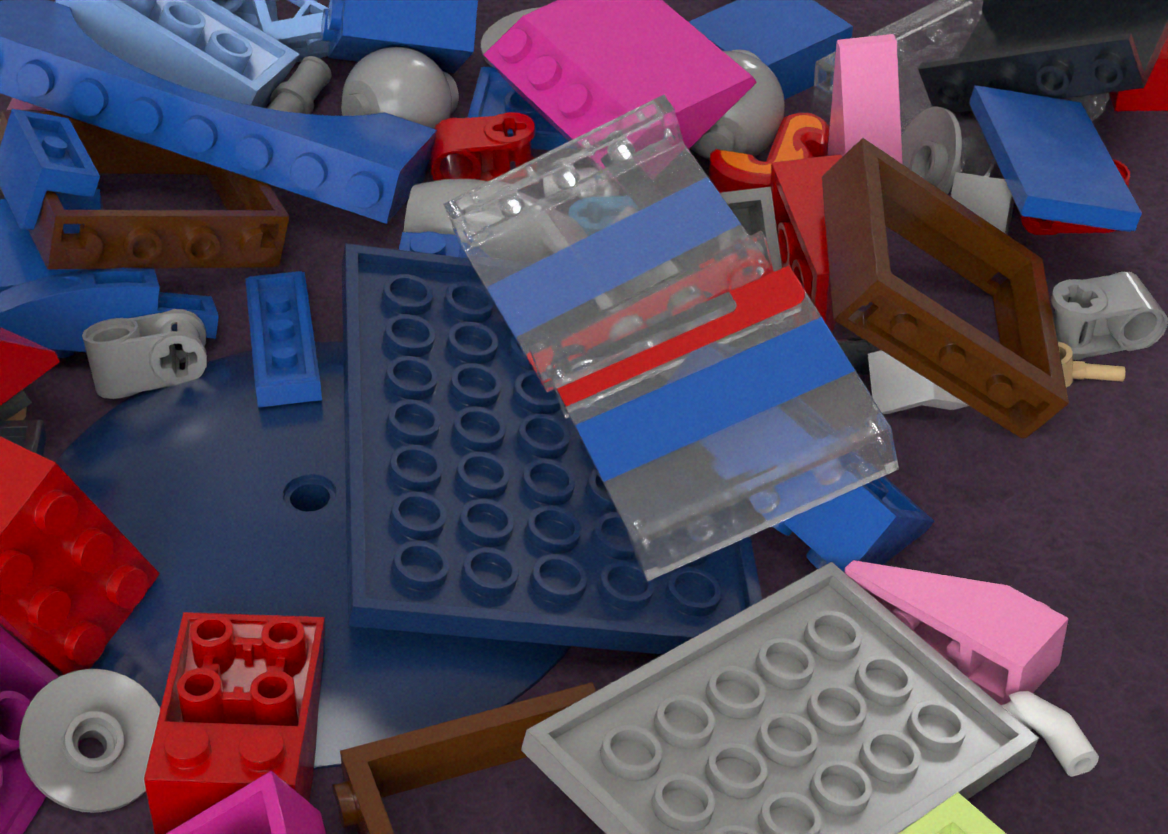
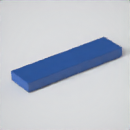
[245,271,322,408]

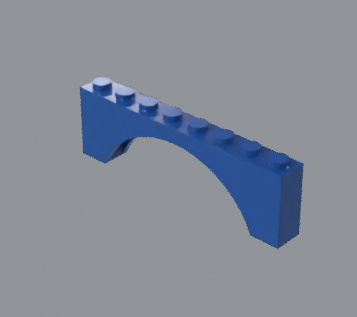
[0,0,437,224]

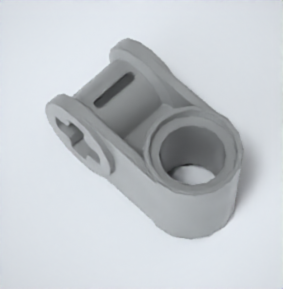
[1051,272,1168,360]
[82,309,207,399]

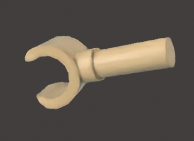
[1058,342,1126,387]

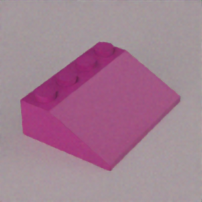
[483,0,757,199]

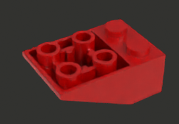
[144,612,326,834]

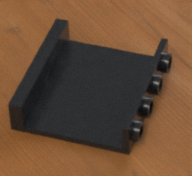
[918,0,1168,113]

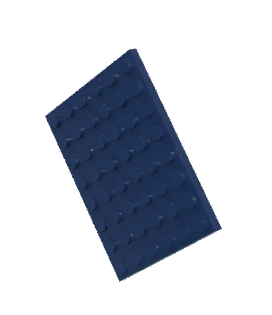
[342,243,762,654]

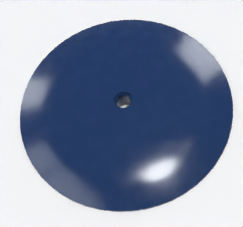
[56,341,571,770]

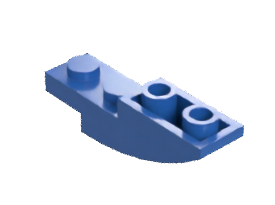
[0,268,219,358]

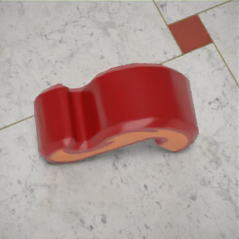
[709,113,830,193]

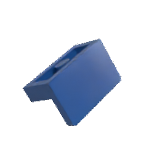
[0,109,100,230]

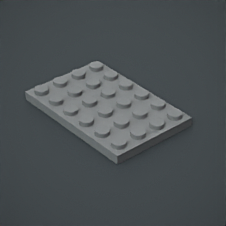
[521,562,1039,834]

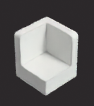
[868,350,969,414]

